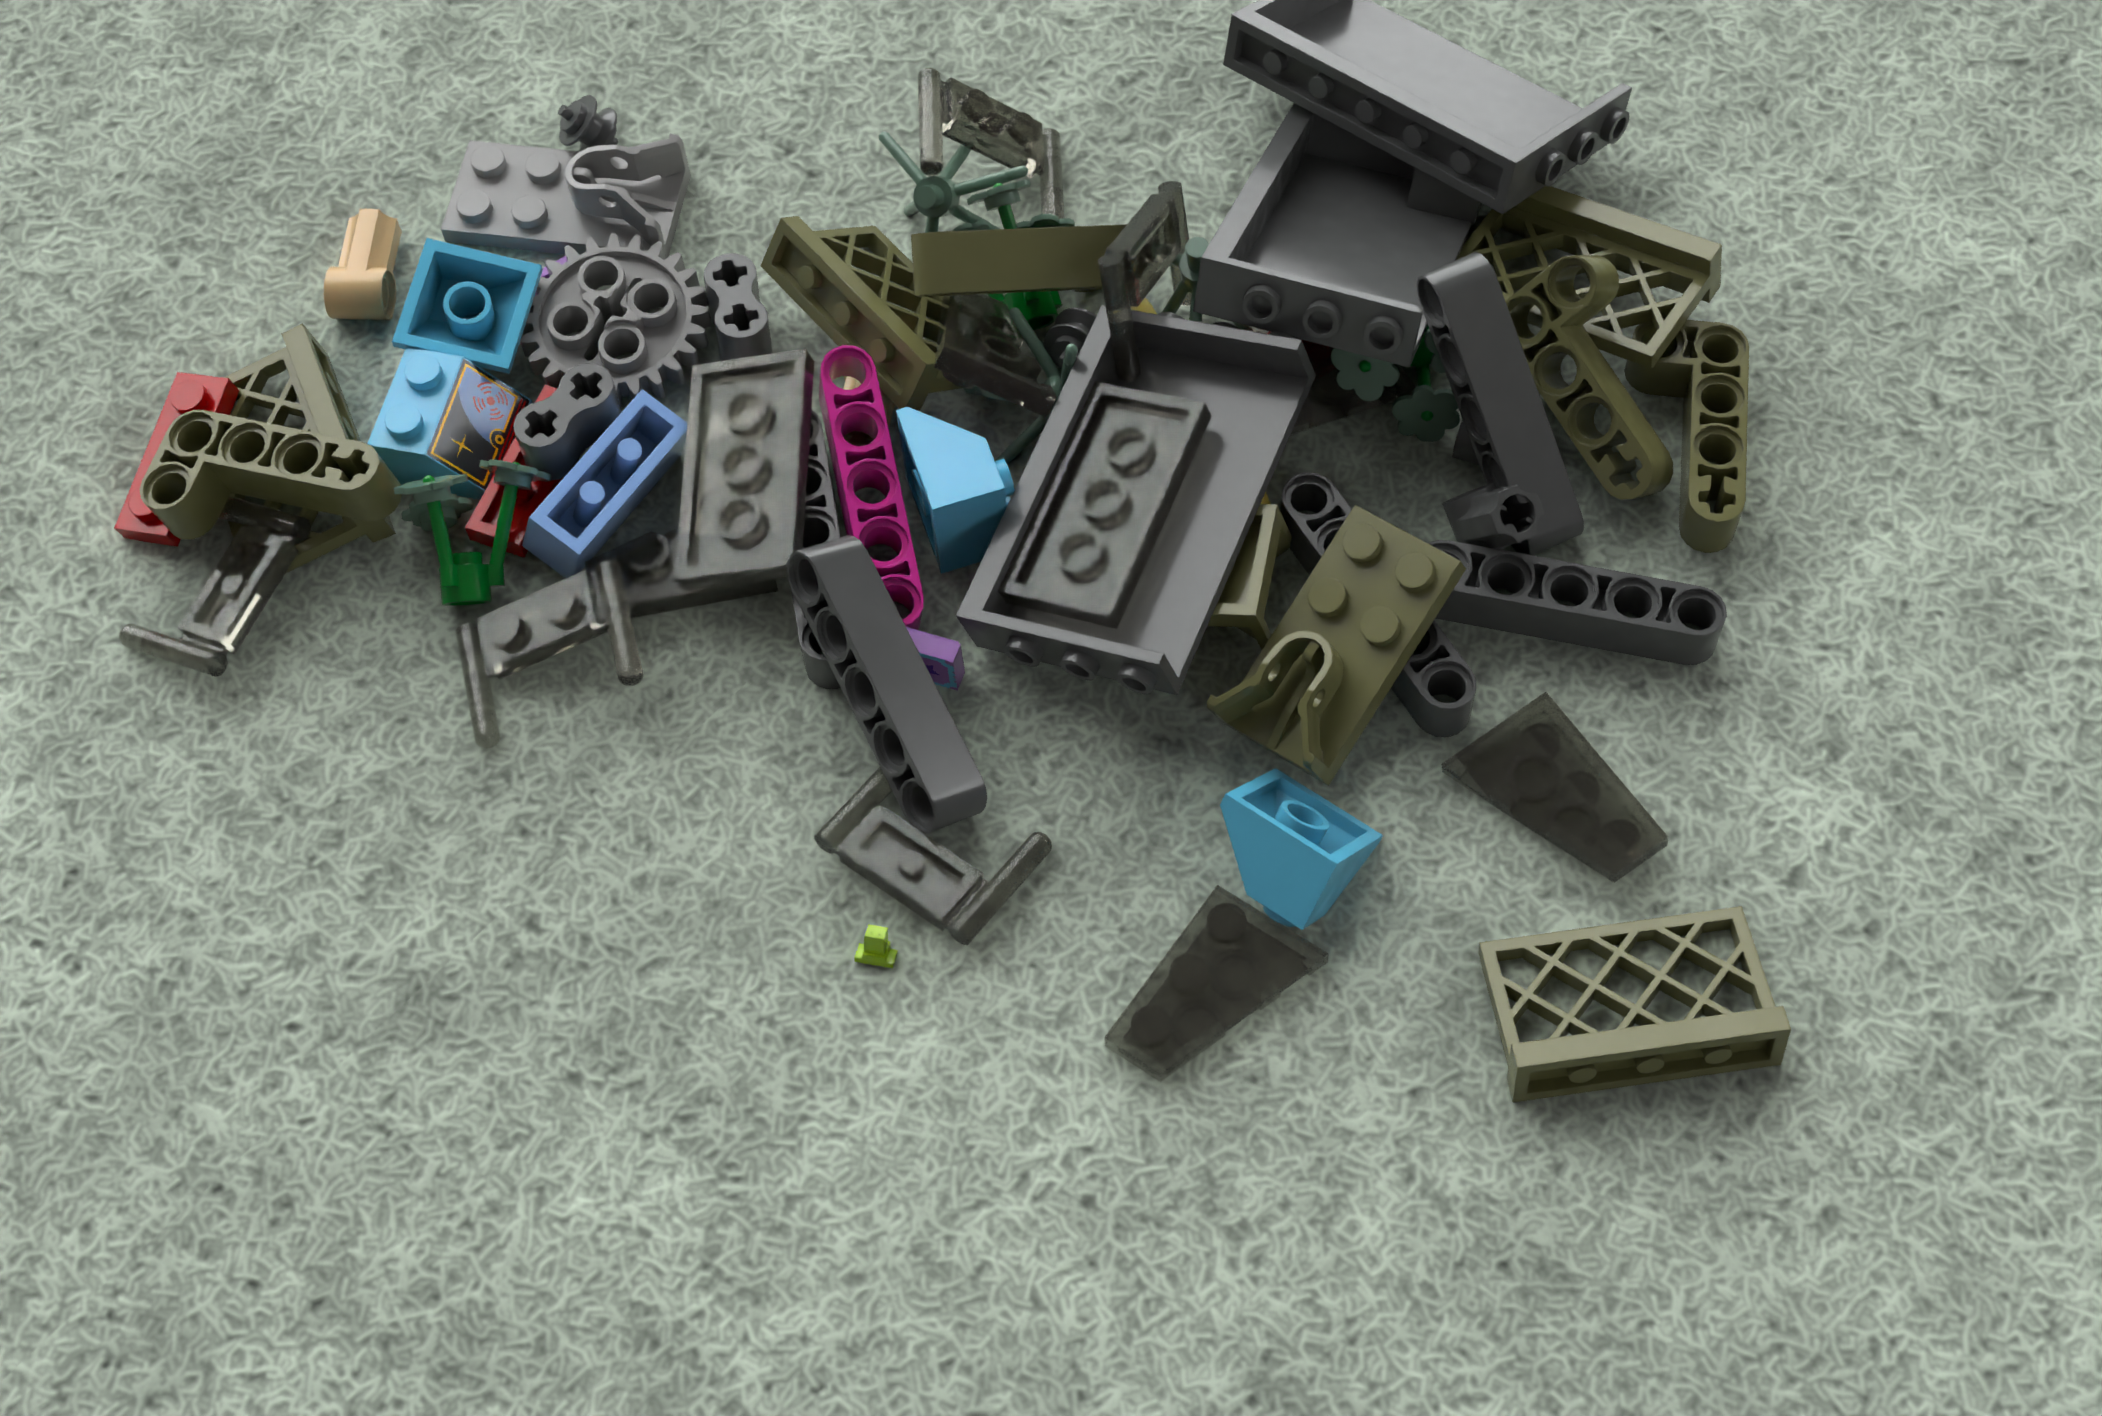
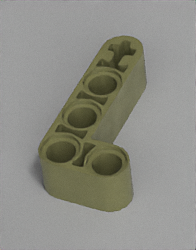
[911,224,1143,297]
[1506,255,1673,500]
[1624,318,1749,553]
[140,410,402,540]

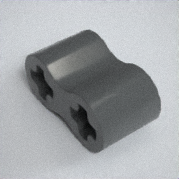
[704,253,772,376]
[513,363,622,481]

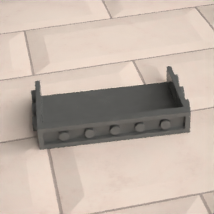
[1223,0,1632,214]
[1193,103,1481,367]
[956,305,1316,695]

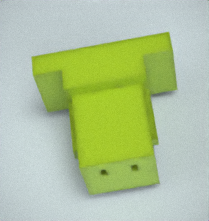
[854,924,898,968]

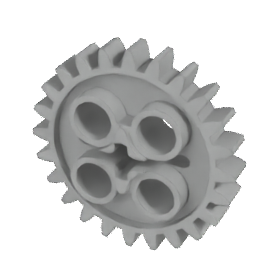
[520,233,711,405]

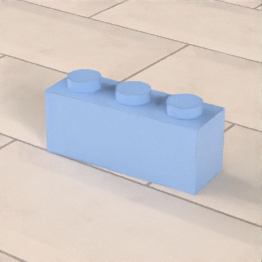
[522,389,691,583]

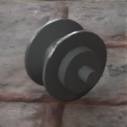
[558,95,618,151]
[1044,308,1097,369]

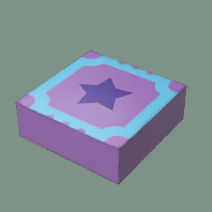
[906,627,965,691]

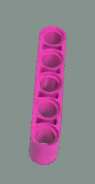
[819,345,924,630]

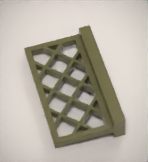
[1457,186,1722,369]
[760,216,1018,410]
[223,323,396,587]
[1478,906,1791,1102]

